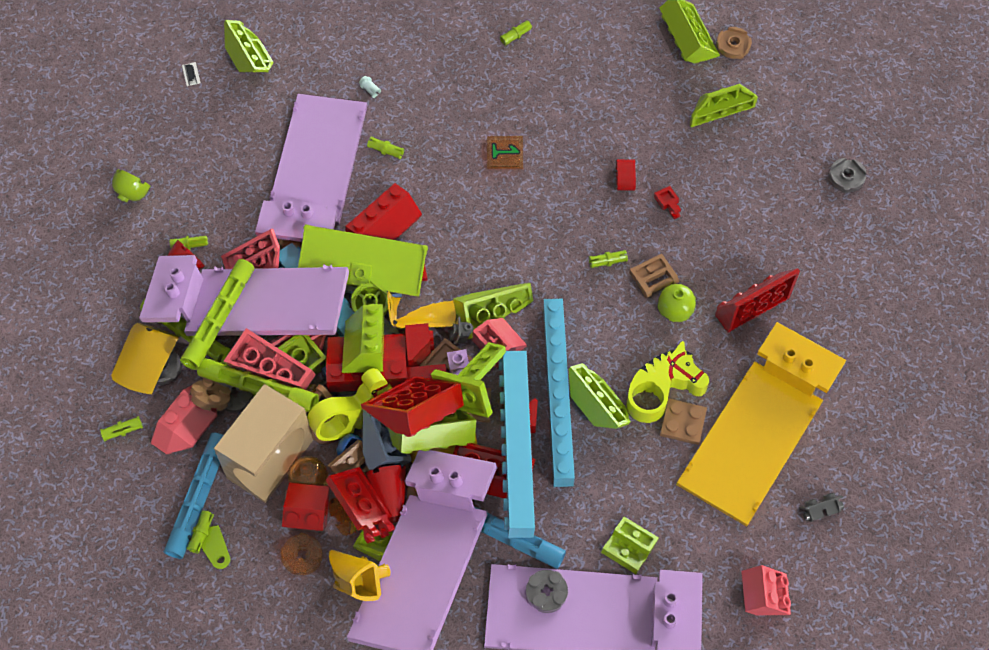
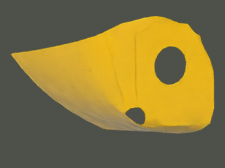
[387,291,456,328]
[111,323,179,395]

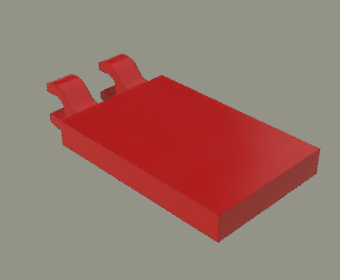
[326,467,395,543]

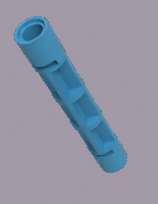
[163,432,224,559]
[474,506,566,569]

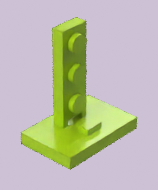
[431,342,506,418]

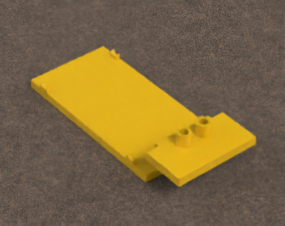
[676,322,846,527]

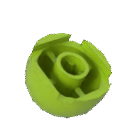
[112,169,151,203]
[351,283,390,316]
[658,284,696,322]

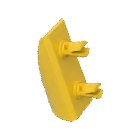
[329,550,391,601]

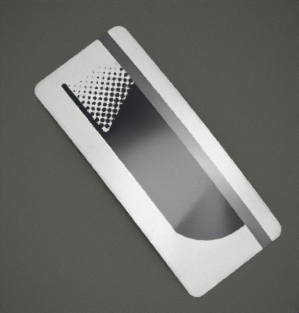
[182,62,200,86]

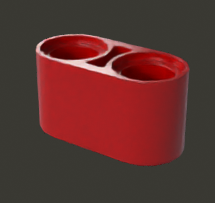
[616,159,636,191]

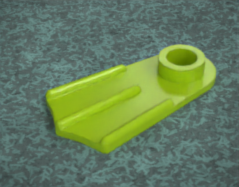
[201,525,230,569]

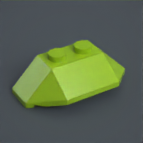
[224,20,274,73]
[690,84,758,127]
[568,363,631,429]

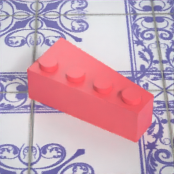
[224,328,316,390]

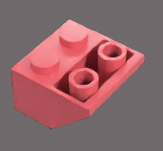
[472,318,527,368]
[741,565,791,615]

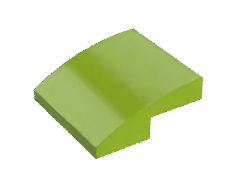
[601,517,659,574]

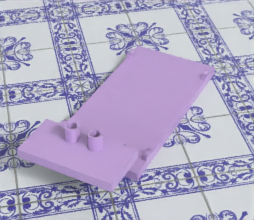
[255,94,367,242]
[139,255,349,336]
[347,450,497,650]
[484,564,703,650]

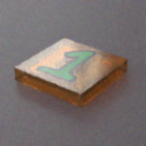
[487,136,523,169]

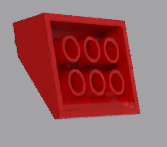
[715,268,800,333]
[326,334,407,392]
[361,376,464,437]

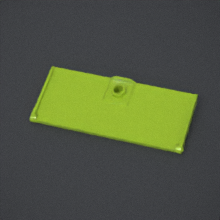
[298,224,428,297]

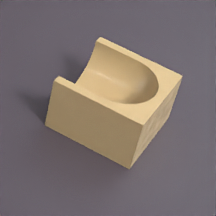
[214,384,313,503]

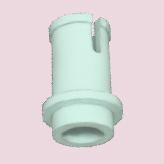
[359,76,381,98]

